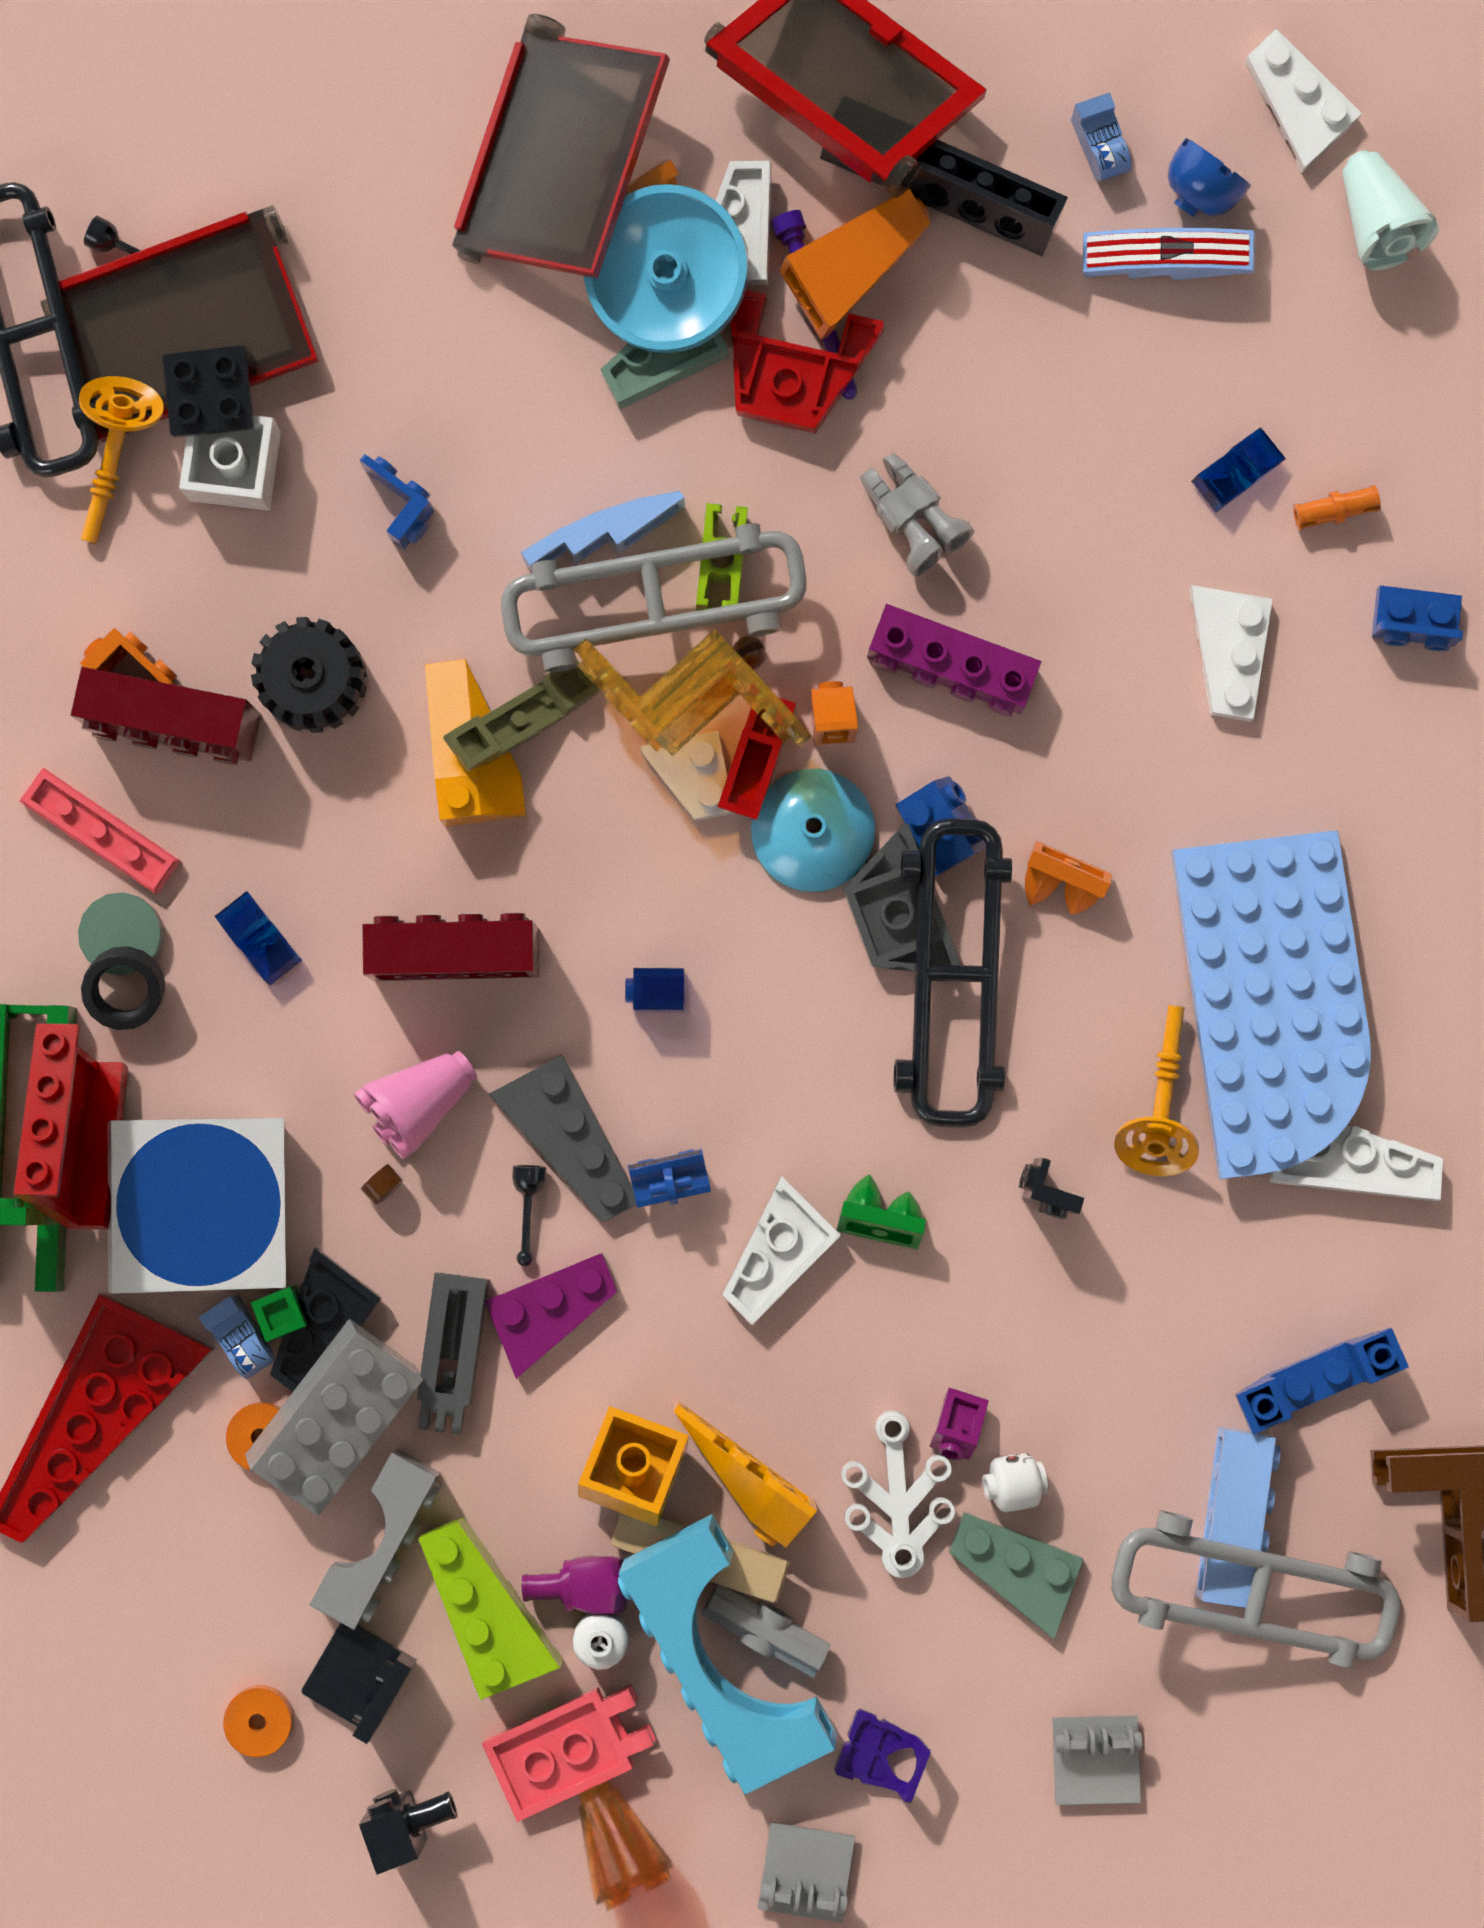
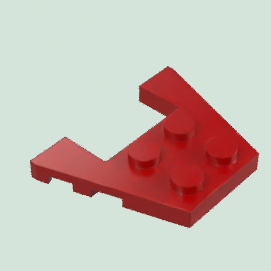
[731,290,885,434]

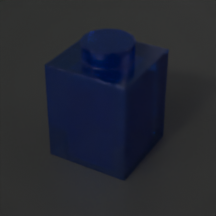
[625,968,685,1013]

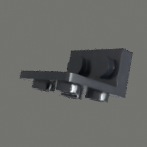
[162,345,256,438]
[301,1623,417,1744]

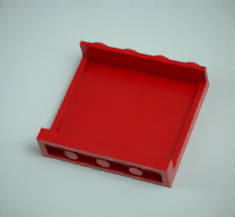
[14,1024,128,1230]

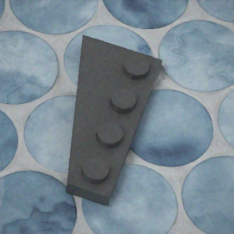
[489,1055,637,1222]

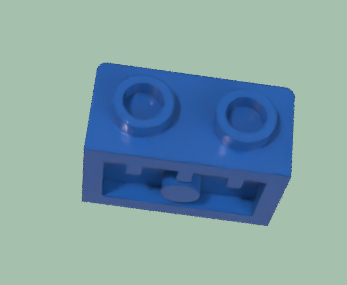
[1372,585,1463,651]

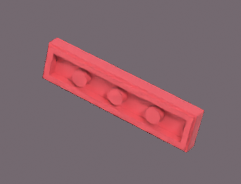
[19,768,181,895]

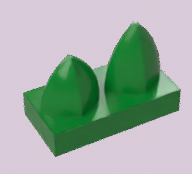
[836,1175,926,1250]

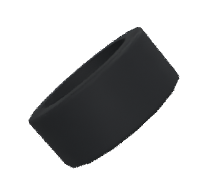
[81,946,166,1030]

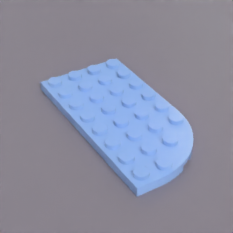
[1171,830,1371,1180]

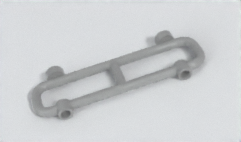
[501,523,807,673]
[1111,1510,1400,1669]

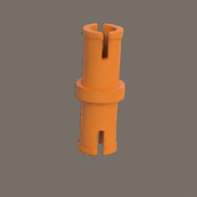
[1293,485,1381,530]

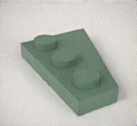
[600,333,730,409]
[949,1511,1083,1639]

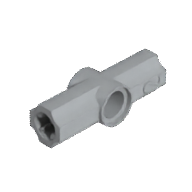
[702,1584,831,1678]

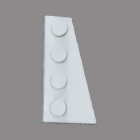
[1270,1125,1443,1202]

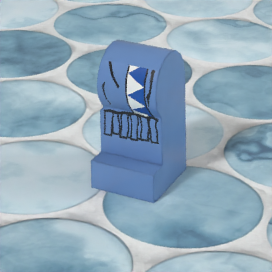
[1071,92,1132,182]
[198,1295,275,1379]

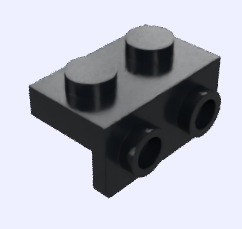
[1018,1157,1085,1219]

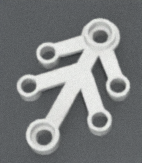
[841,1410,955,1578]

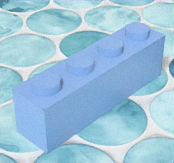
[1195,1427,1280,1608]

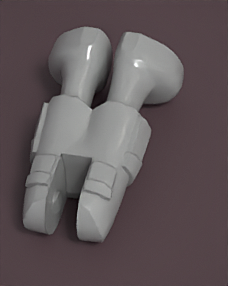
[860,453,974,577]

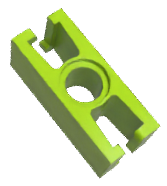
[696,503,748,611]

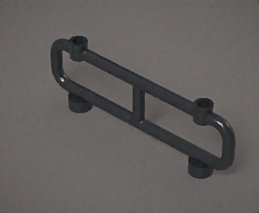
[0,182,106,477]
[893,818,1012,1127]

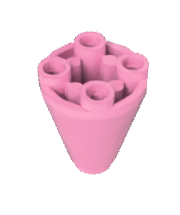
[354,1051,477,1159]

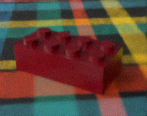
[70,666,261,765]
[362,913,540,981]

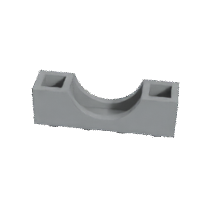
[309,1449,442,1630]

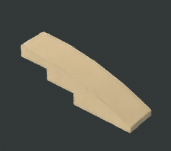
[610,1513,790,1603]

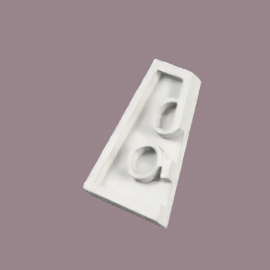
[1245,29,1362,174]
[722,1176,841,1325]

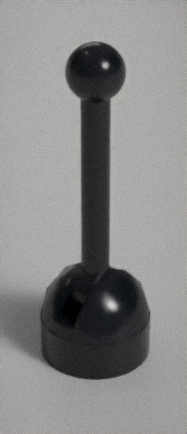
[84,215,181,279]
[512,1165,546,1267]

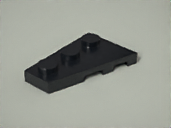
[270,1247,382,1392]

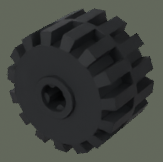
[251,617,367,733]

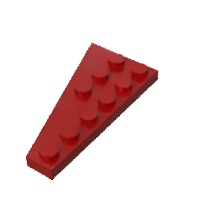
[0,1294,215,1543]

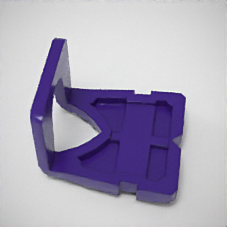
[834,1708,931,1803]

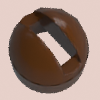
[732,636,765,670]

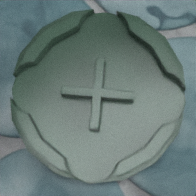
[78,892,163,976]

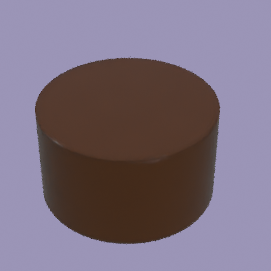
[360,1164,403,1205]

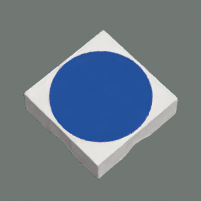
[107,1118,286,1294]

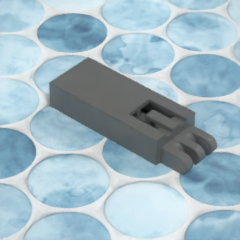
[417,1272,489,1435]

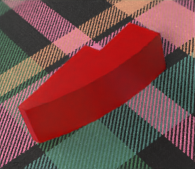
[717,690,796,820]

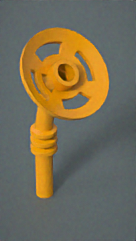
[79,376,164,544]
[1114,1005,1199,1177]

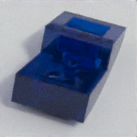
[1191,427,1286,513]
[214,891,302,986]

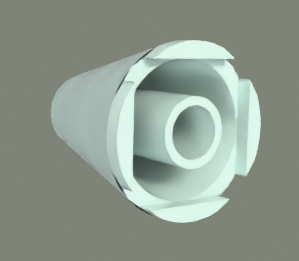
[1342,150,1439,271]

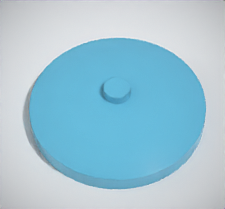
[584,184,749,353]

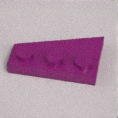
[485,1253,618,1379]

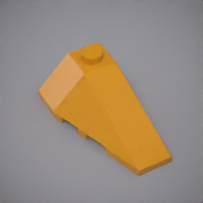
[425,659,527,827]
[673,1401,817,1547]

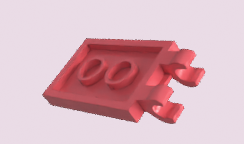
[482,1684,657,1822]

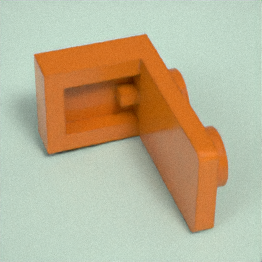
[80,628,178,685]

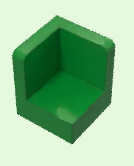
[251,1285,308,1342]

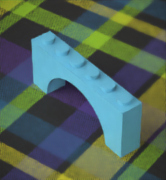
[618,1514,837,1795]

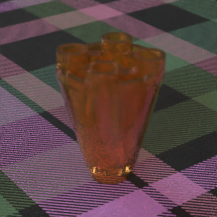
[578,1781,675,1911]

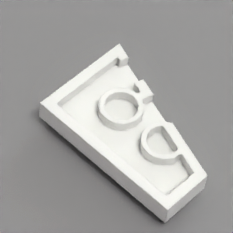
[715,161,772,285]
[1189,585,1273,722]

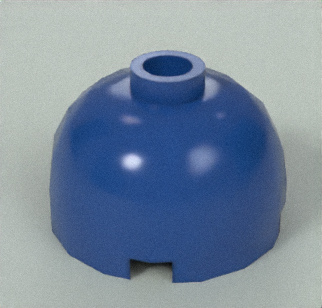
[1167,138,1251,217]

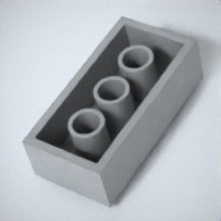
[245,1319,424,1516]

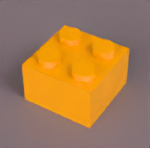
[578,1406,689,1527]

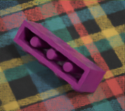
[867,603,1042,716]

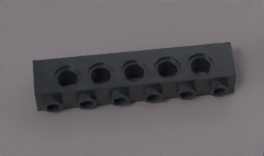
[820,98,1068,257]

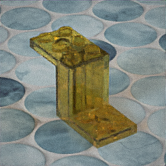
[573,629,812,756]

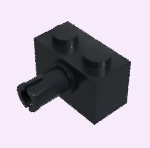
[359,1789,458,1875]

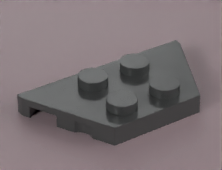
[843,824,961,972]

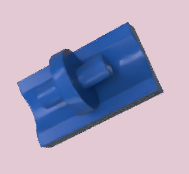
[628,1149,711,1208]

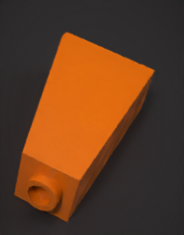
[779,188,931,340]

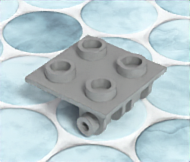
[1052,1715,1142,1805]
[758,1822,855,1923]

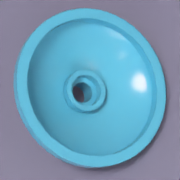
[751,768,875,892]

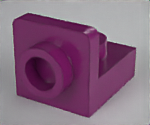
[929,1387,989,1460]

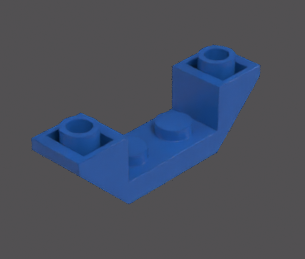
[1235,1328,1409,1435]

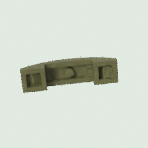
[443,658,600,772]

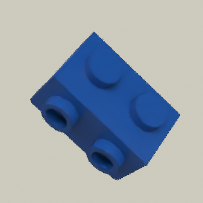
[895,776,986,876]

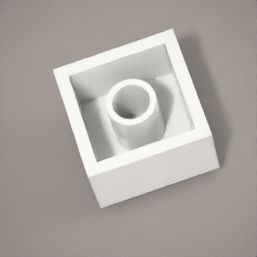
[179,415,281,511]

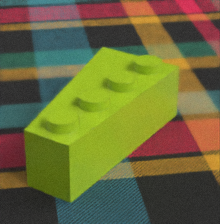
[418,1516,564,1700]

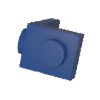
[359,454,434,550]

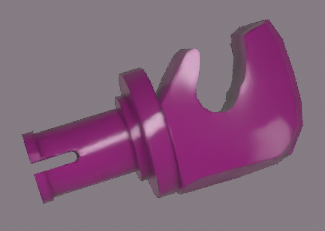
[521,1555,628,1615]

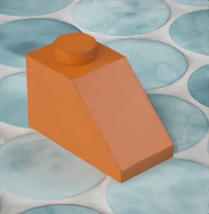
[810,681,858,746]

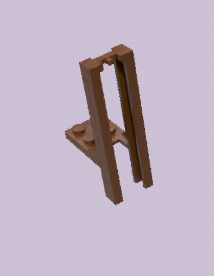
[1370,1445,1484,1622]

